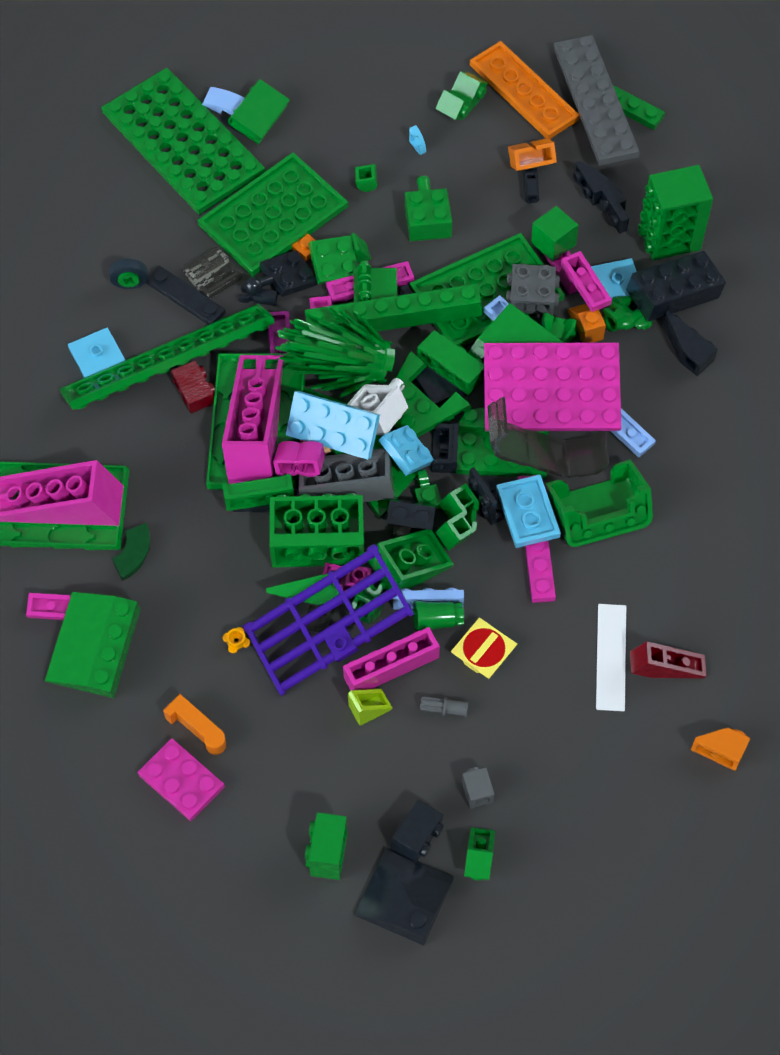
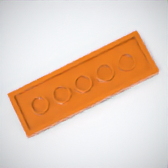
[470,41,580,139]

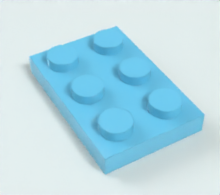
[496,475,561,548]

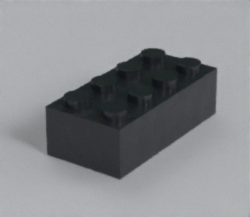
[626,251,726,322]

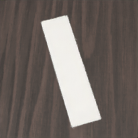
[596,604,626,711]

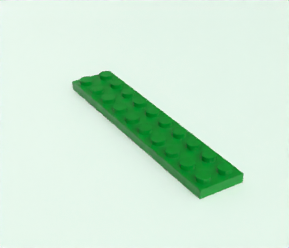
[60,304,275,410]

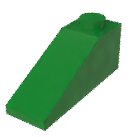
[266,574,339,605]

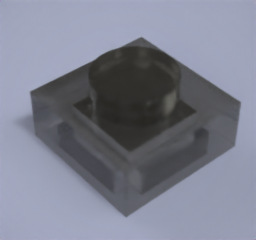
[306,605,333,632]

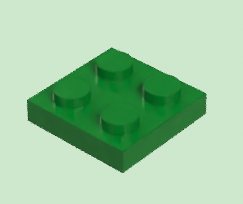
[308,235,358,285]

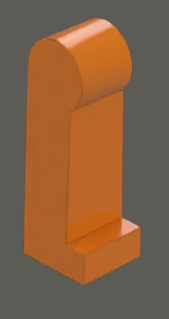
[163,694,226,755]

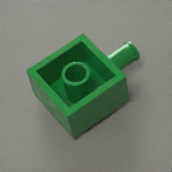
[405,176,452,241]

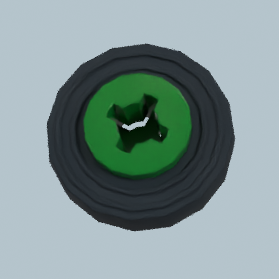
[109,259,148,289]

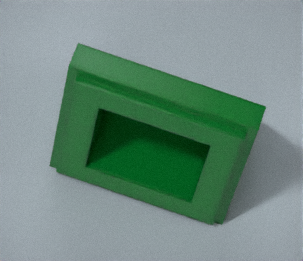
[351,233,371,263]

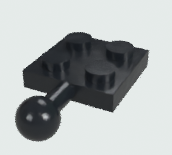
[245,250,318,297]

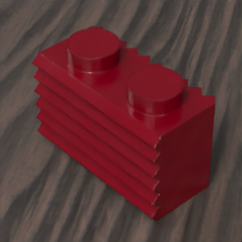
[171,360,215,414]

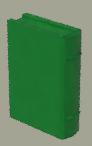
[228,79,290,145]

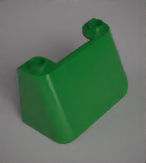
[545,459,653,547]

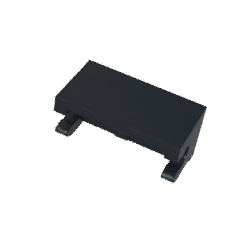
[432,423,459,473]

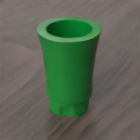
[413,600,464,632]

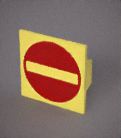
[451,617,517,679]

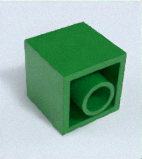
[531,206,579,262]

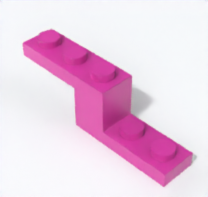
[543,251,612,312]

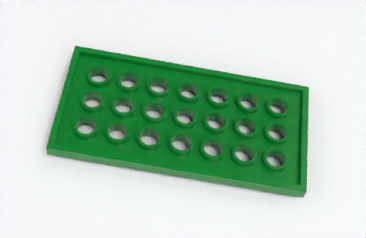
[101,68,265,215]

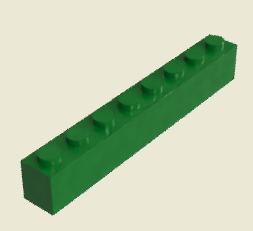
[305,284,482,335]

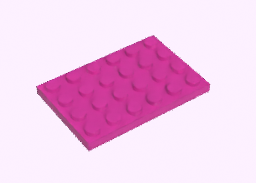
[484,343,621,431]

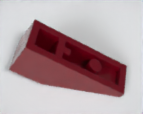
[630,641,707,679]

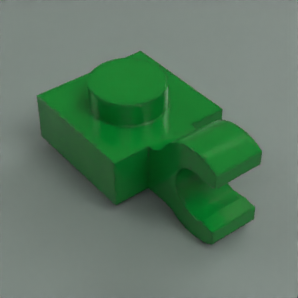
[414,470,441,509]

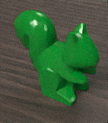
[602,296,653,332]

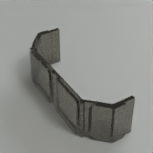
[487,397,609,478]

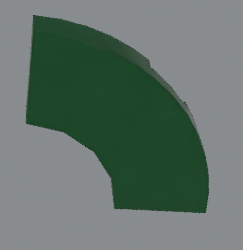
[113,523,151,581]

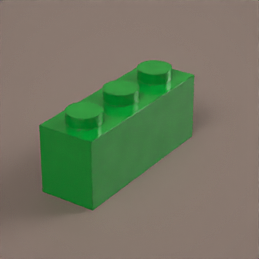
[417,330,484,395]

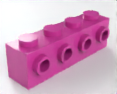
[343,627,440,690]

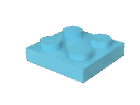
[379,425,434,476]

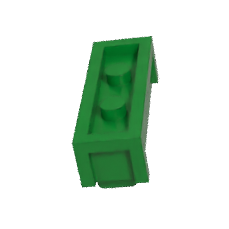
[222,474,294,511]

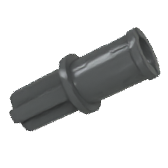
[420,697,468,717]

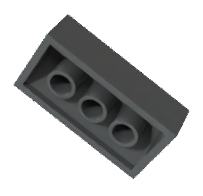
[299,448,394,502]

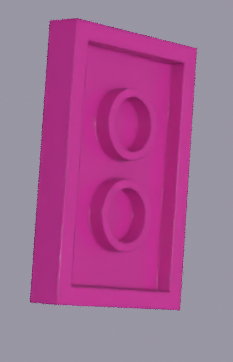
[138,739,225,822]

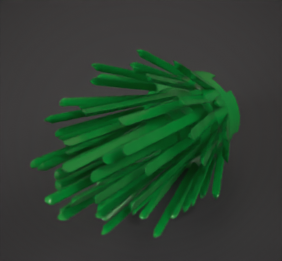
[275,307,395,398]

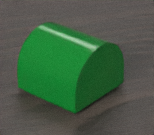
[355,164,378,192]

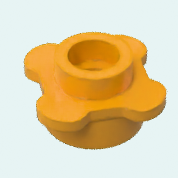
[223,627,250,653]

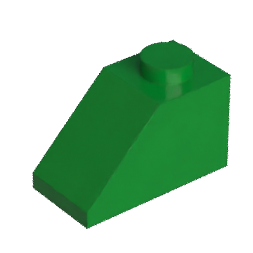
[464,827,495,880]

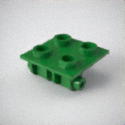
[354,261,397,302]

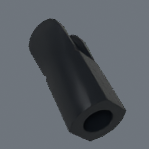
[523,168,539,203]

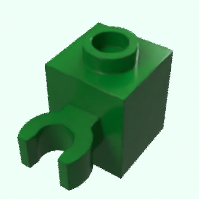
[349,582,386,624]

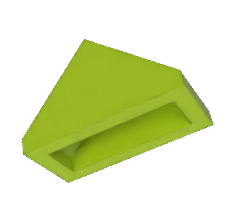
[348,689,392,726]

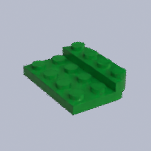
[456,408,549,479]

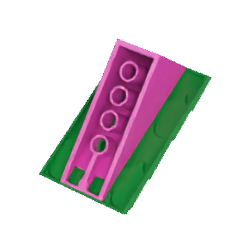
[206,354,306,490]
[0,460,130,550]

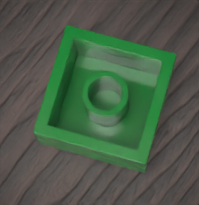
[305,812,348,880]

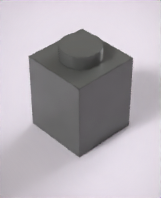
[462,767,495,809]

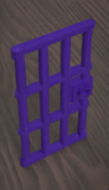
[243,544,414,696]

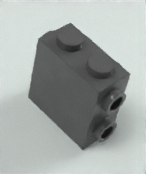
[506,264,560,315]

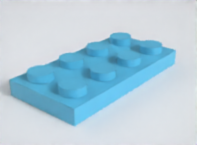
[286,391,380,460]

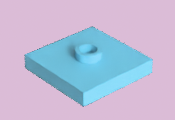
[591,258,637,299]
[68,327,125,378]

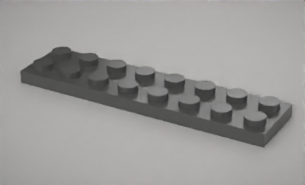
[554,35,640,166]

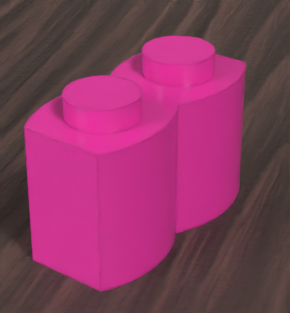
[273,441,326,477]

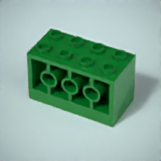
[638,165,713,261]
[270,493,364,568]

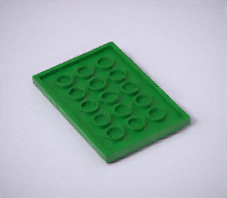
[197,152,348,277]
[410,233,565,347]

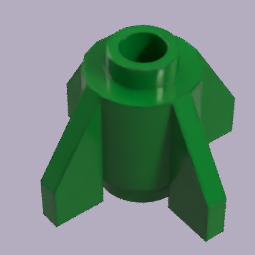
[542,313,577,343]

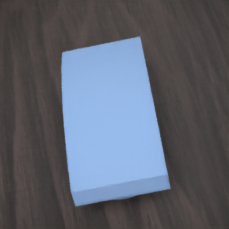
[202,87,245,115]

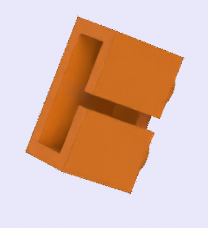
[508,138,557,171]

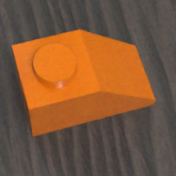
[568,304,606,343]
[691,728,750,771]

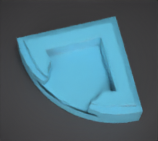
[409,125,426,155]

